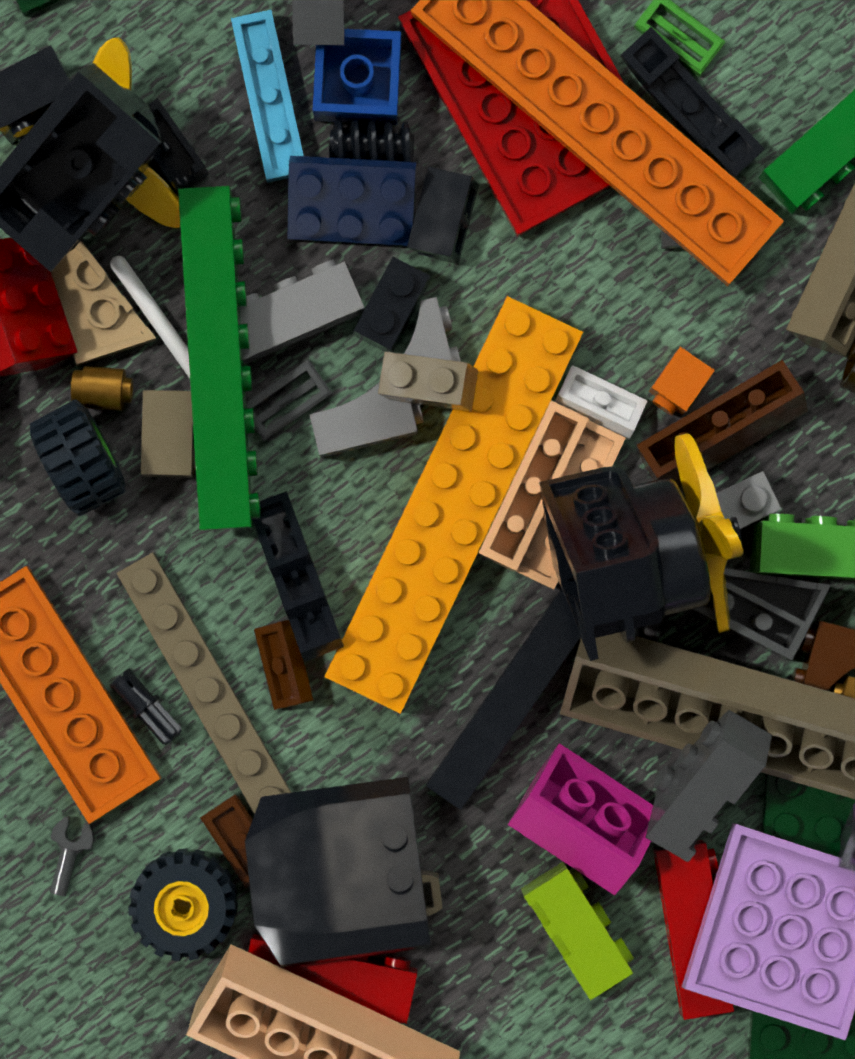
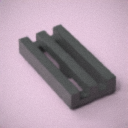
[246,359,332,442]

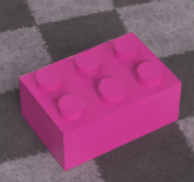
[508,743,653,896]

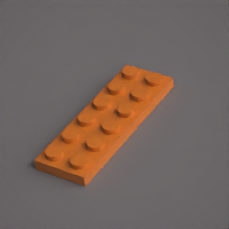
[0,566,162,824]

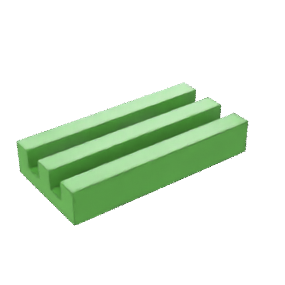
[634,0,725,77]

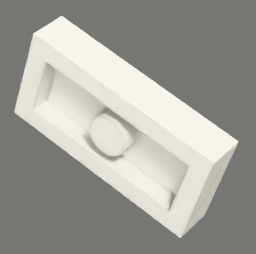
[555,365,647,440]

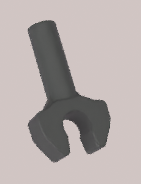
[50,816,95,896]

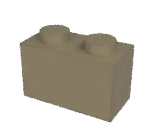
[378,352,478,412]
[141,390,196,478]

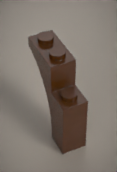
[791,621,855,691]

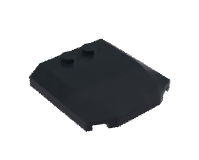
[245,777,431,968]

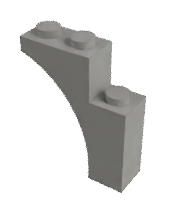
[309,297,461,458]

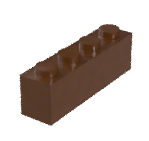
[636,360,808,487]

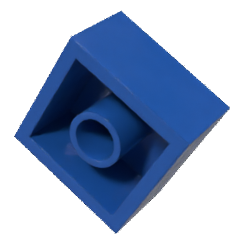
[313,29,402,125]

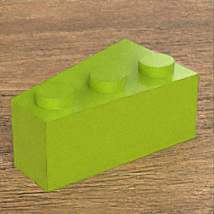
[521,862,634,1001]

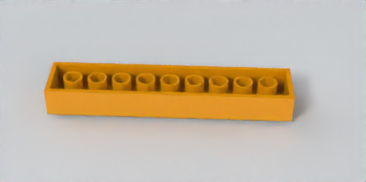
[324,296,583,714]

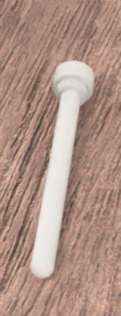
[110,256,190,379]

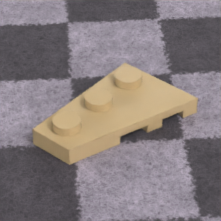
[51,241,156,366]

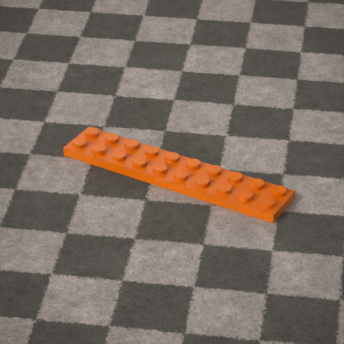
[411,0,784,287]

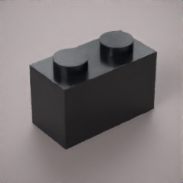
[353,257,430,352]

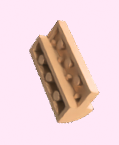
[479,400,626,590]

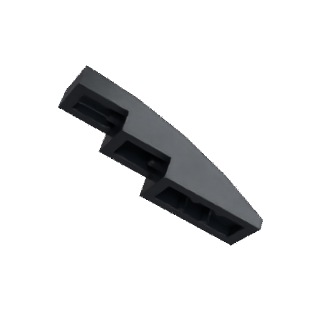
[253,491,344,662]

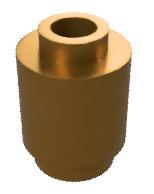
[71,366,133,411]

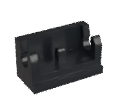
[148,98,209,196]
[407,167,479,265]

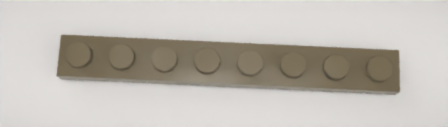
[116,552,292,814]

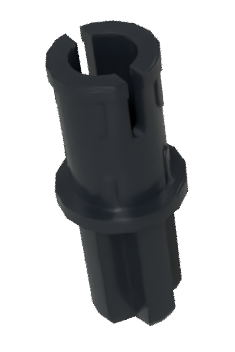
[110,668,182,745]

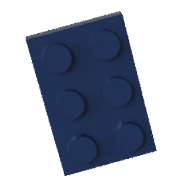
[287,156,416,246]

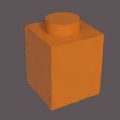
[648,346,715,416]

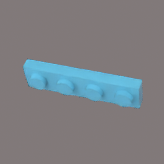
[231,10,304,183]

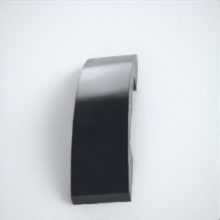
[620,27,765,178]

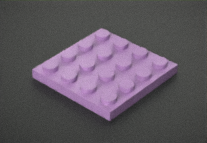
[682,823,855,1040]

